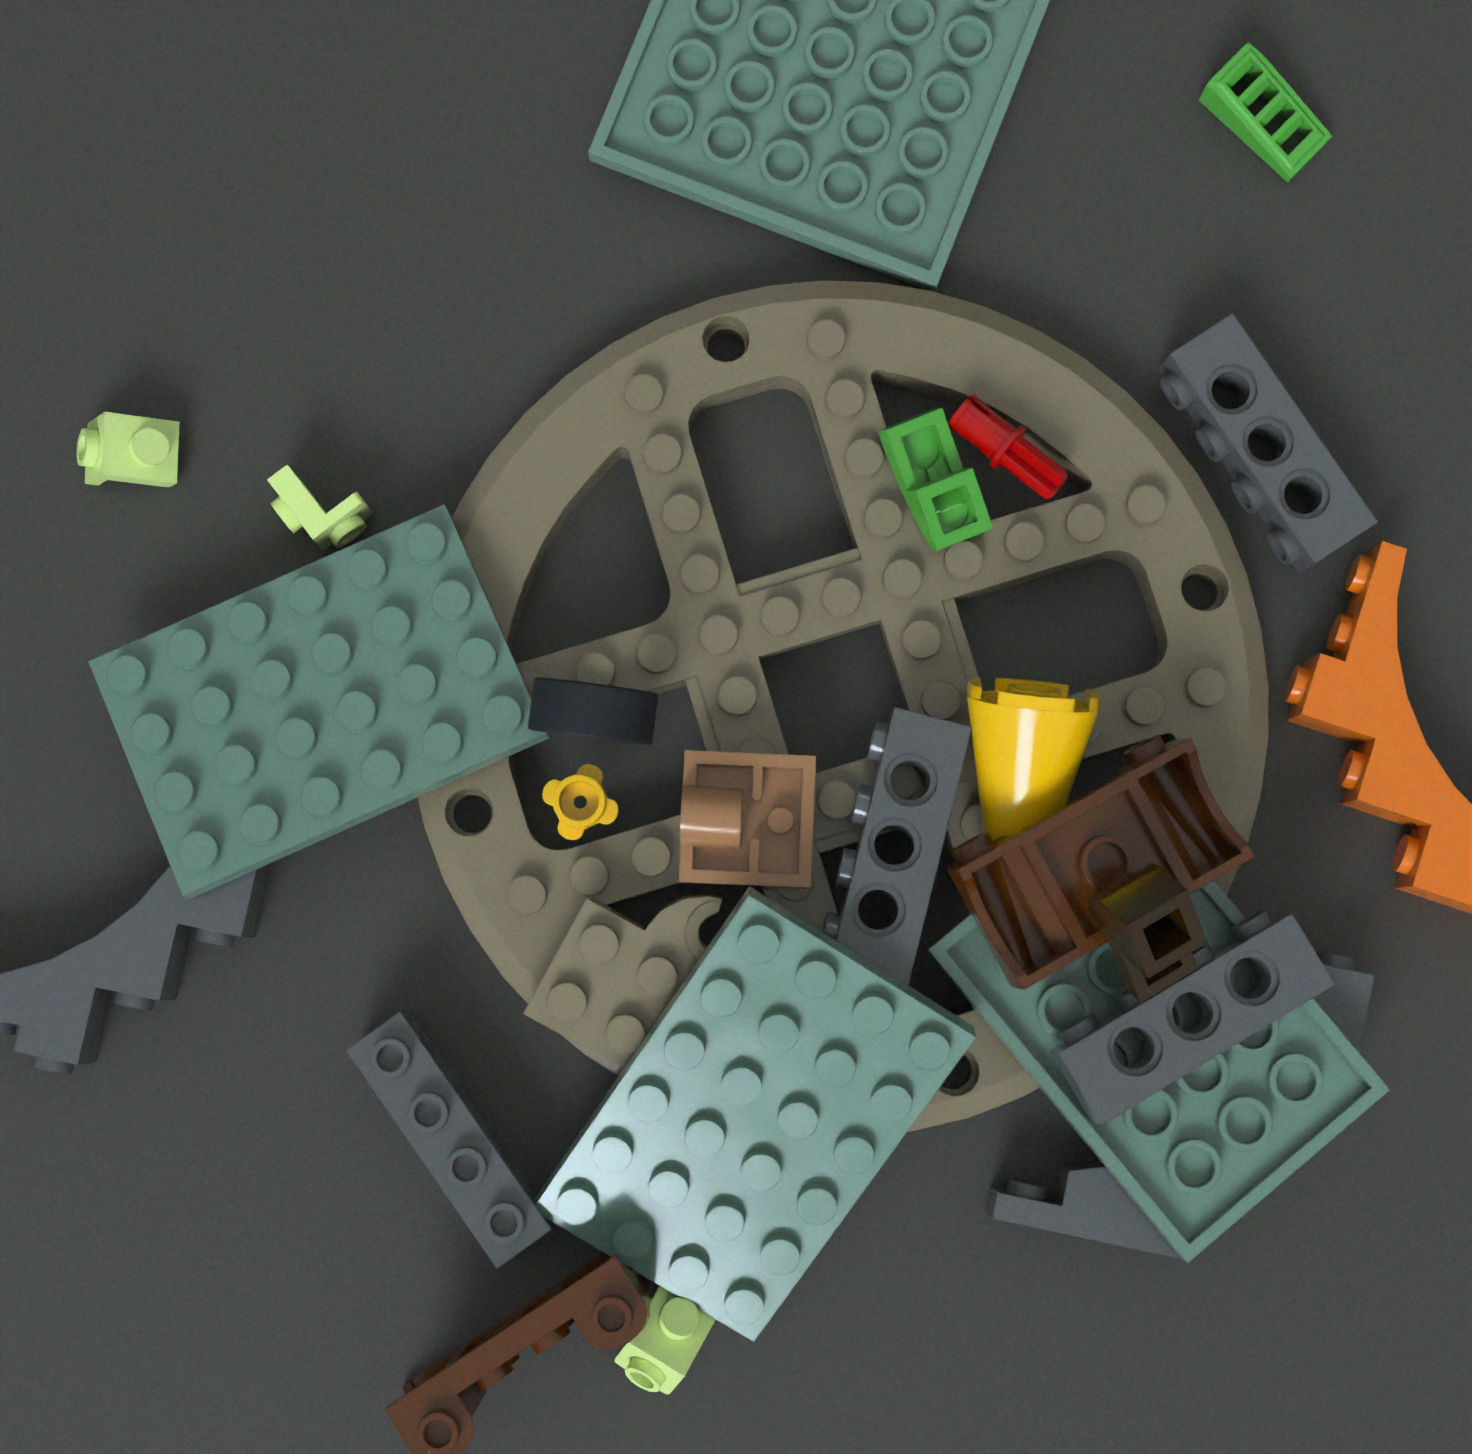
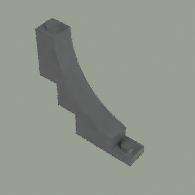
[985,952,1374,1259]

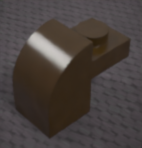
[1088,863,1207,1003]

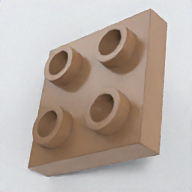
[679,750,816,889]

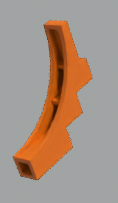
[1284,541,1472,914]

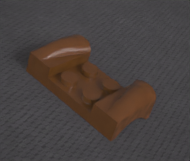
[947,735,1255,990]
[385,1252,651,1454]

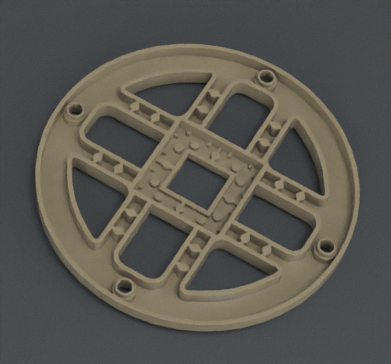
[418,281,1269,1132]

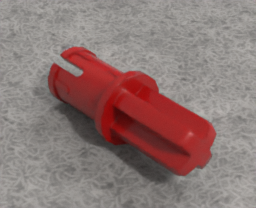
[948,394,1068,499]

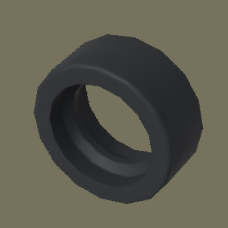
[528,677,658,745]

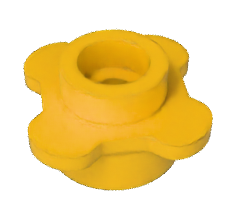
[542,764,619,840]

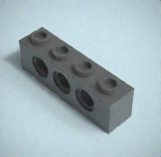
[1158,313,1378,574]
[822,707,972,985]
[1049,909,1336,1125]
[346,1010,555,1269]

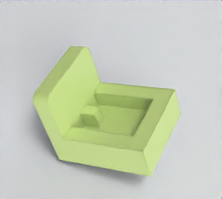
[77,412,180,488]
[267,464,373,551]
[614,1285,716,1395]

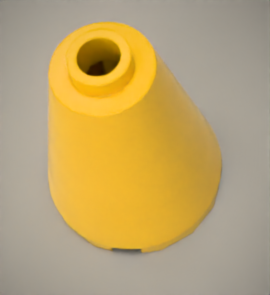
[967,678,1101,840]

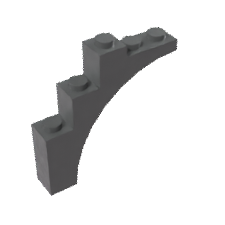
[0,863,272,1074]

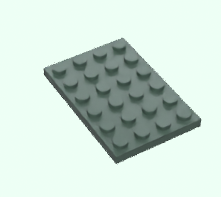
[88,504,549,899]
[926,881,1390,1263]
[535,886,976,1342]

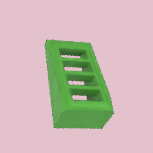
[1198,42,1332,183]

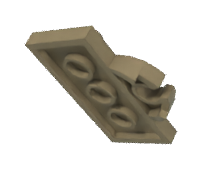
[523,894,723,1069]

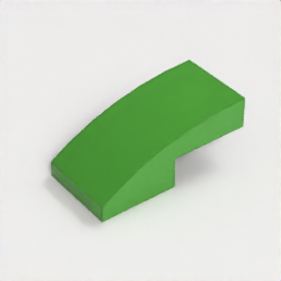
[877,408,993,551]

